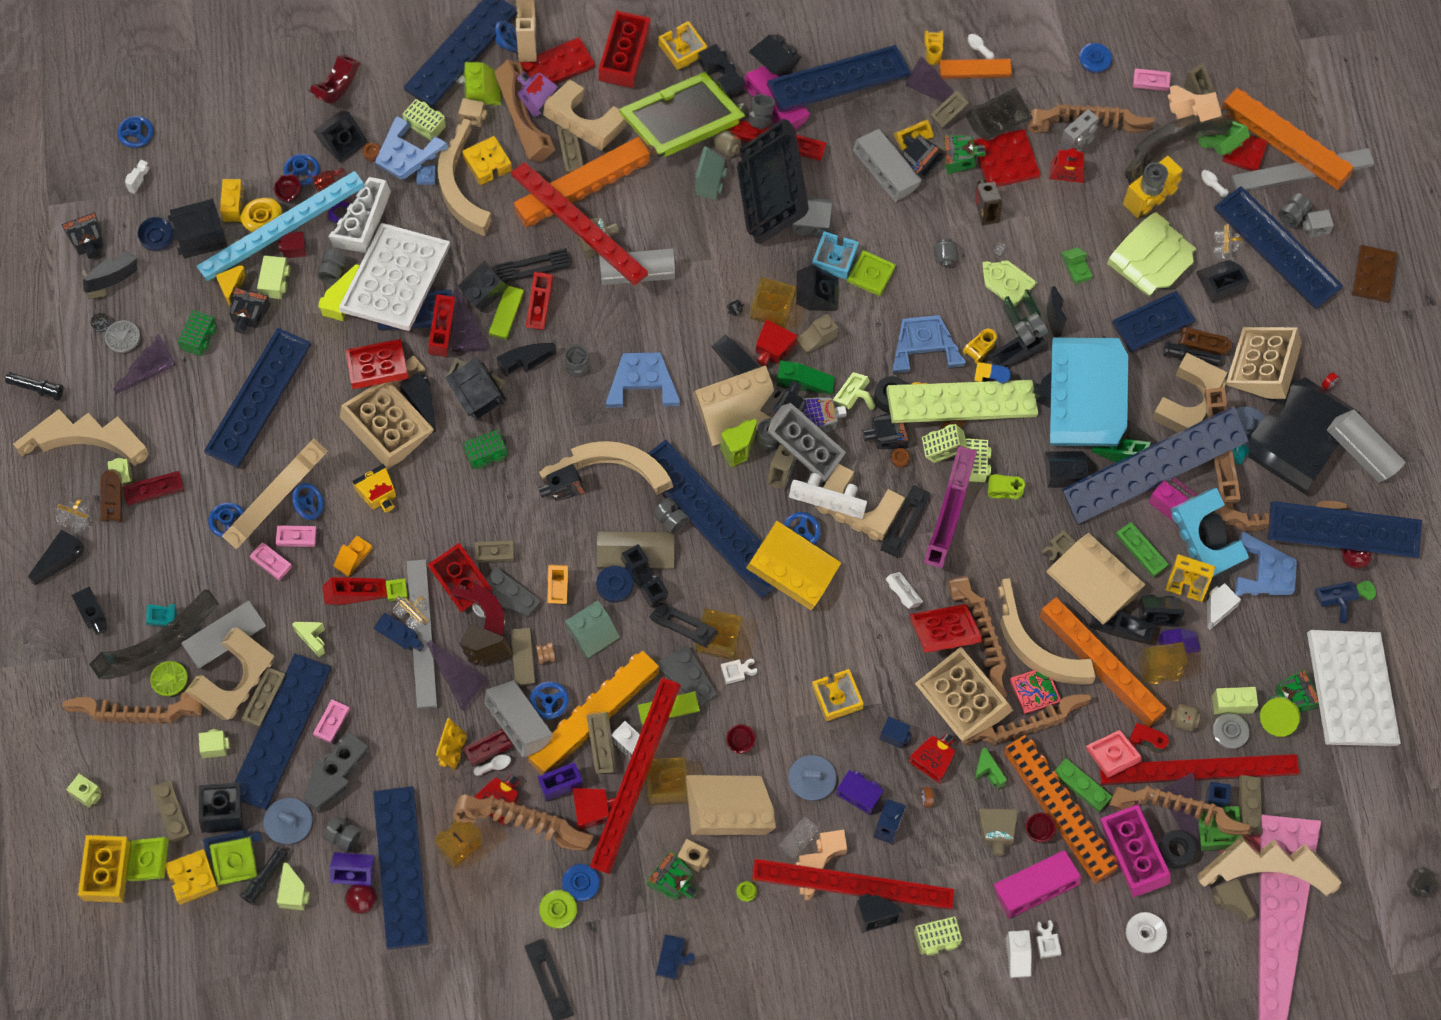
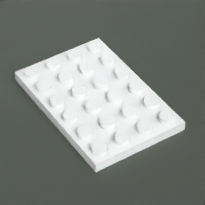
[339,223,450,331]
[1307,630,1401,746]

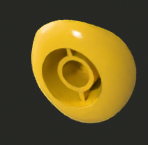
[240,198,282,232]

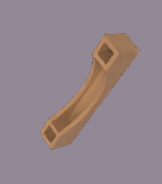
[494,60,555,163]
[1204,387,1241,504]

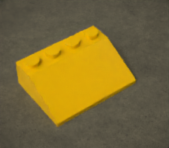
[746,521,841,610]

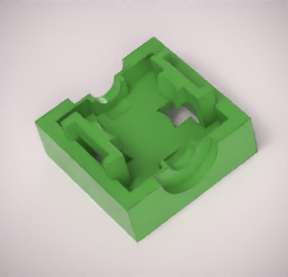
[1197,117,1250,155]
[1198,806,1241,851]

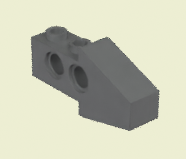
[304,732,370,813]

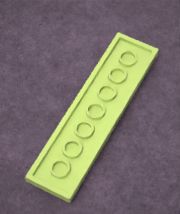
[886,380,1038,423]

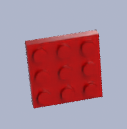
[973,129,1040,187]
[345,339,408,389]
[909,604,982,653]

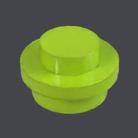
[736,881,757,902]

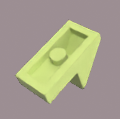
[292,622,325,658]

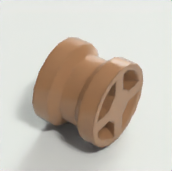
[536,642,555,664]

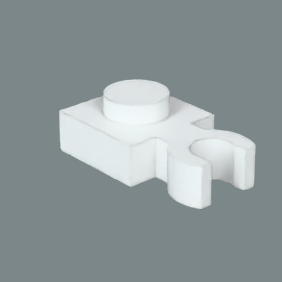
[125,160,150,194]
[721,659,757,684]
[1036,920,1061,959]

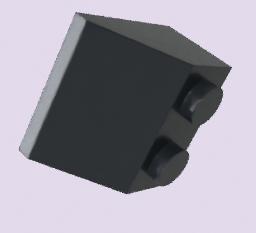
[749,34,802,75]
[314,110,368,163]
[458,260,508,312]
[796,264,838,311]
[1045,451,1088,488]
[1139,594,1185,627]
[199,782,242,833]
[854,894,904,933]

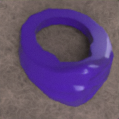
[327,201,350,223]

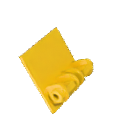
[436,718,467,770]

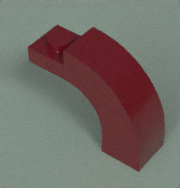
[309,55,361,104]
[451,584,504,636]

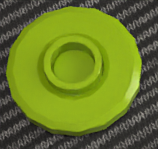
[150,661,188,697]
[539,890,577,928]

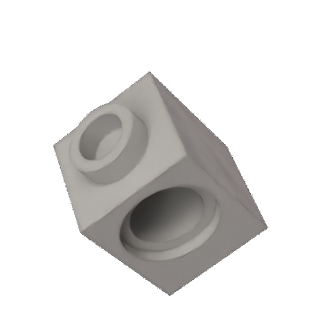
[1303,210,1334,238]

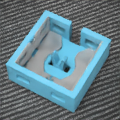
[812,231,859,280]

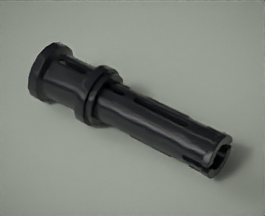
[1163,340,1221,366]
[5,372,64,401]
[239,847,288,905]

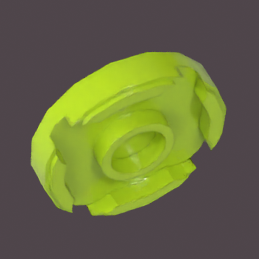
[1260,697,1300,737]

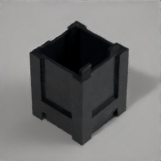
[168,199,227,259]
[444,357,508,421]

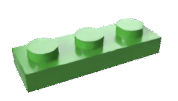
[1116,522,1169,578]
[1054,759,1112,813]

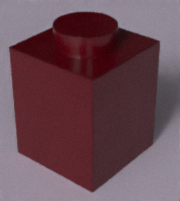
[278,232,306,258]

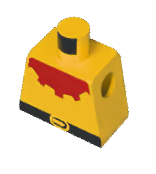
[352,463,396,513]

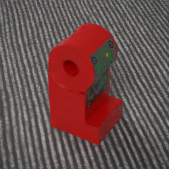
[1129,722,1169,753]

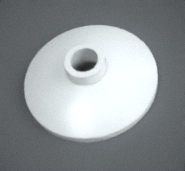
[1126,912,1167,953]

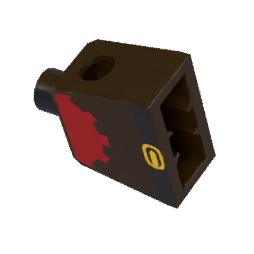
[975,179,1002,226]

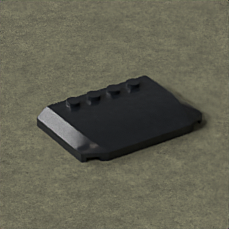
[737,119,809,244]
[1248,377,1361,494]

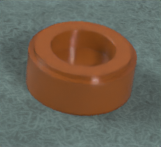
[362,143,381,162]
[891,448,910,468]
[921,787,934,808]

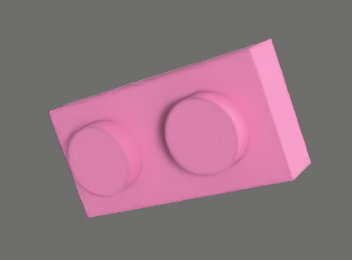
[1133,69,1170,91]
[276,526,317,547]
[249,542,292,581]
[313,699,350,744]

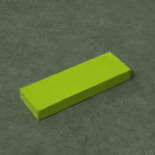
[489,286,524,340]
[638,692,700,725]

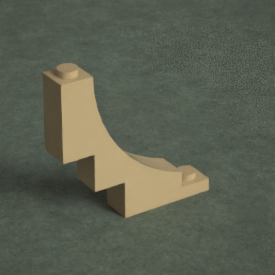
[13,409,149,466]
[222,438,328,549]
[1197,835,1342,896]

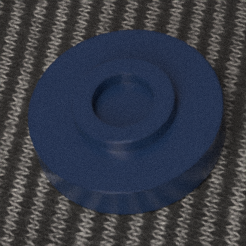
[137,217,173,251]
[596,566,633,603]

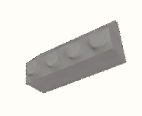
[768,403,846,482]

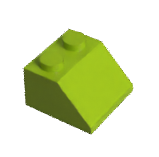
[463,62,501,105]

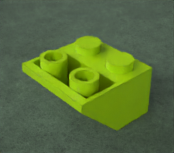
[720,419,757,468]

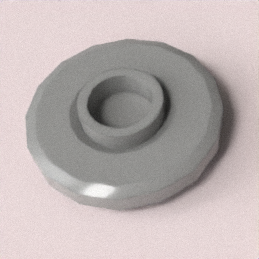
[105,320,140,353]
[1212,713,1249,749]

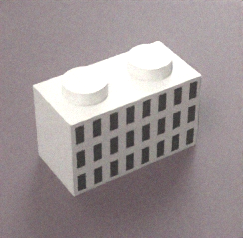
[611,721,640,759]

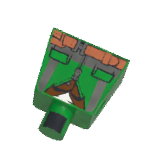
[944,135,986,174]
[1269,669,1319,712]
[647,850,698,900]

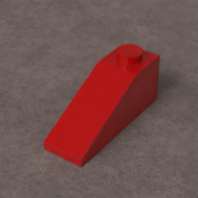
[526,272,555,330]
[428,295,455,357]
[322,577,388,605]

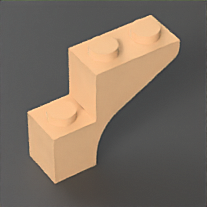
[1168,86,1222,122]
[795,830,847,900]

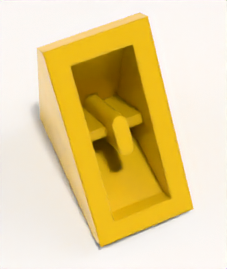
[216,265,246,306]

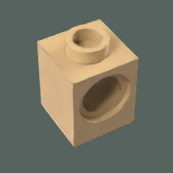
[459,98,487,127]
[677,839,710,872]

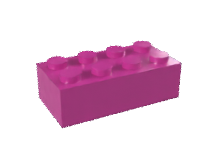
[1100,805,1171,898]

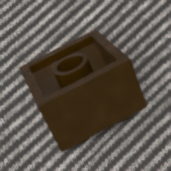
[459,624,513,667]

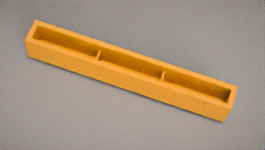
[527,650,659,775]

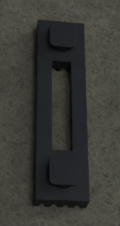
[495,248,571,283]
[880,485,930,559]
[649,603,719,648]
[524,938,574,1020]

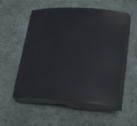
[1046,286,1067,338]

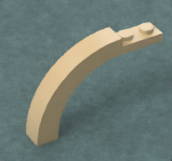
[438,119,492,236]
[539,441,673,495]
[998,578,1095,685]

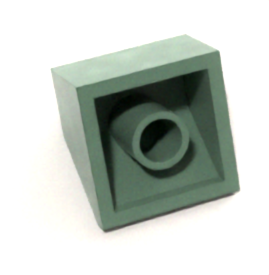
[695,146,727,200]
[565,600,620,659]

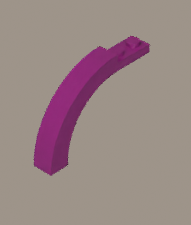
[924,446,977,568]

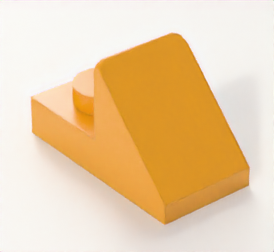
[333,536,373,577]
[547,565,569,604]

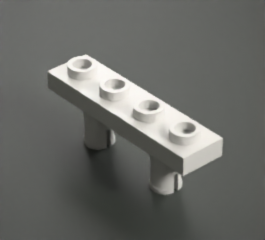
[789,473,867,519]

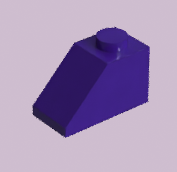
[1158,628,1201,657]

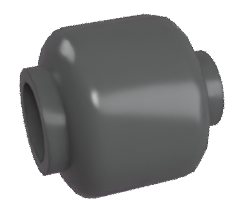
[934,239,959,267]

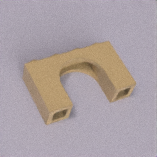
[516,0,537,62]
[543,80,627,151]
[1152,353,1228,432]
[815,464,905,542]
[185,627,274,720]

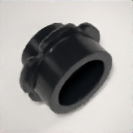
[727,299,744,315]

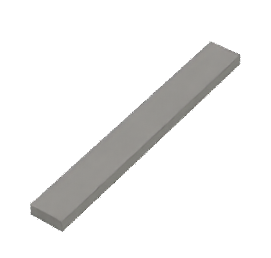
[1231,148,1374,192]
[407,559,437,710]

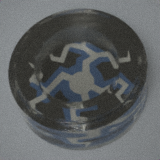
[91,313,111,333]

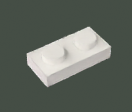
[886,572,923,609]

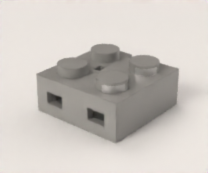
[1059,109,1099,152]

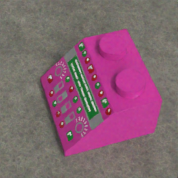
[1149,477,1198,525]

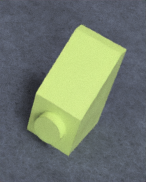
[277,863,310,910]

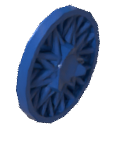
[1079,43,1112,73]
[562,864,600,902]

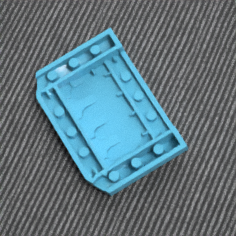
[1050,338,1128,446]

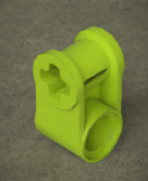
[988,474,1025,499]

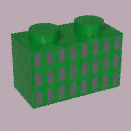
[178,310,217,356]
[462,429,507,470]

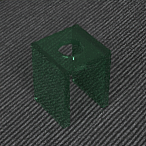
[1003,289,1041,334]

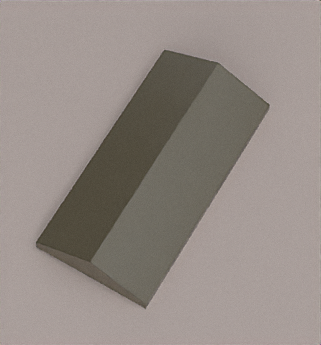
[597,531,675,569]

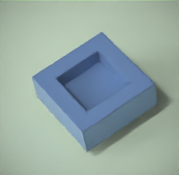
[416,165,436,185]

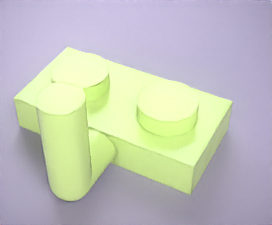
[833,372,876,410]

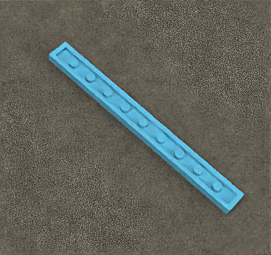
[197,171,365,282]

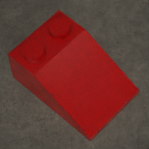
[427,542,493,612]

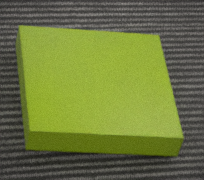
[847,250,896,296]
[126,837,169,882]
[210,837,258,885]

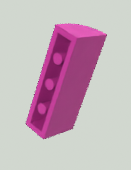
[744,66,810,130]
[993,850,1081,919]

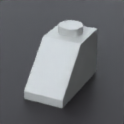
[1207,583,1241,630]
[1006,930,1031,978]

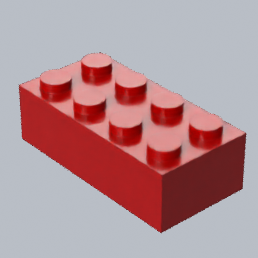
[598,11,651,88]

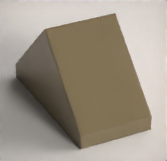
[1184,63,1215,95]

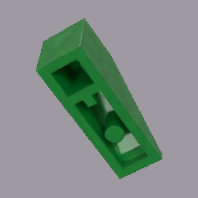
[777,361,835,395]
[1092,439,1152,463]

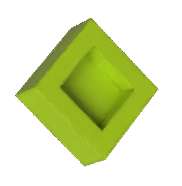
[386,578,408,602]

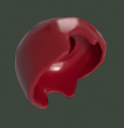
[274,174,302,202]
[1342,549,1372,569]
[726,724,756,754]
[1025,812,1056,843]
[345,885,377,914]

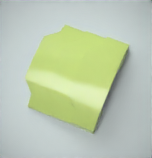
[1107,212,1196,297]

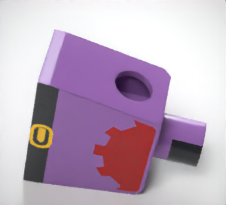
[517,72,560,117]

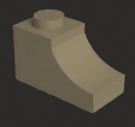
[797,313,838,355]
[1212,878,1256,923]

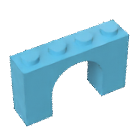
[1171,488,1249,576]

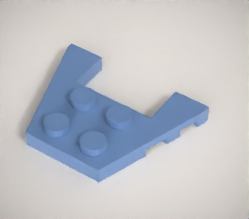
[375,116,449,180]
[892,315,965,374]
[606,352,680,408]
[1235,532,1297,596]

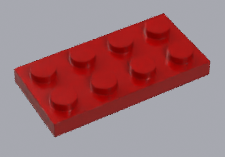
[519,37,595,84]

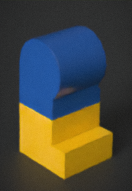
[974,362,1011,383]

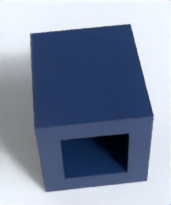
[880,716,912,749]
[1205,781,1231,807]

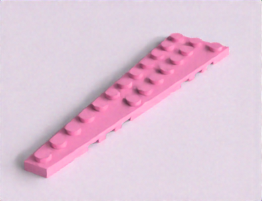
[1258,815,1321,1020]

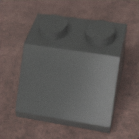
[792,197,832,238]

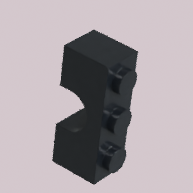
[698,44,745,99]
[620,544,668,608]

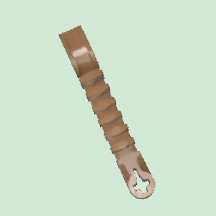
[1028,103,1154,133]
[1212,501,1347,533]
[947,576,1007,699]
[62,692,203,725]
[962,694,1091,747]
[1109,786,1251,835]
[453,795,593,851]

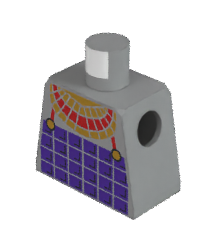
[802,398,847,433]

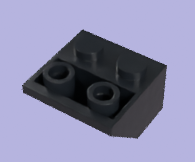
[1196,259,1249,303]

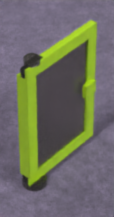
[619,72,749,157]

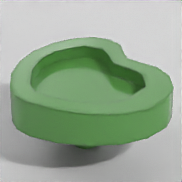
[1356,581,1376,600]

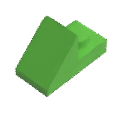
[1060,247,1092,285]
[974,747,1007,790]

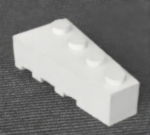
[329,177,391,253]

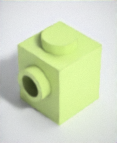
[108,458,133,487]
[199,729,230,758]
[66,774,102,808]

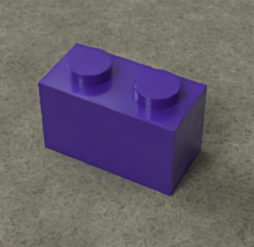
[537,762,583,801]
[836,770,884,815]
[330,852,375,886]

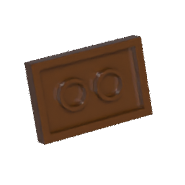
[1352,245,1397,303]

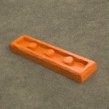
[939,59,1012,79]

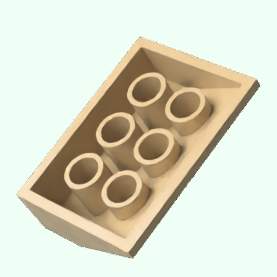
[1226,327,1302,399]
[692,366,774,447]
[340,382,434,470]
[1046,533,1145,624]
[915,647,1013,742]
[686,775,776,835]

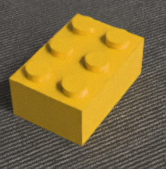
[1123,156,1183,219]
[78,835,131,903]

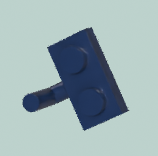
[1315,581,1359,623]
[656,934,695,980]

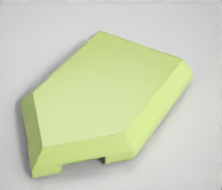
[982,261,1037,308]

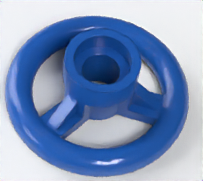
[495,21,518,53]
[117,116,154,148]
[283,154,320,186]
[292,483,324,520]
[208,502,244,538]
[784,512,821,545]
[530,681,569,719]

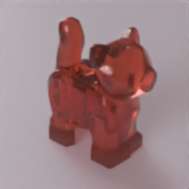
[312,168,344,193]

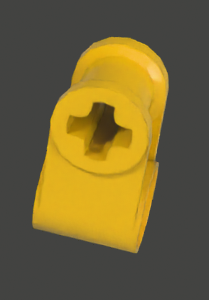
[924,31,943,65]
[963,329,997,365]

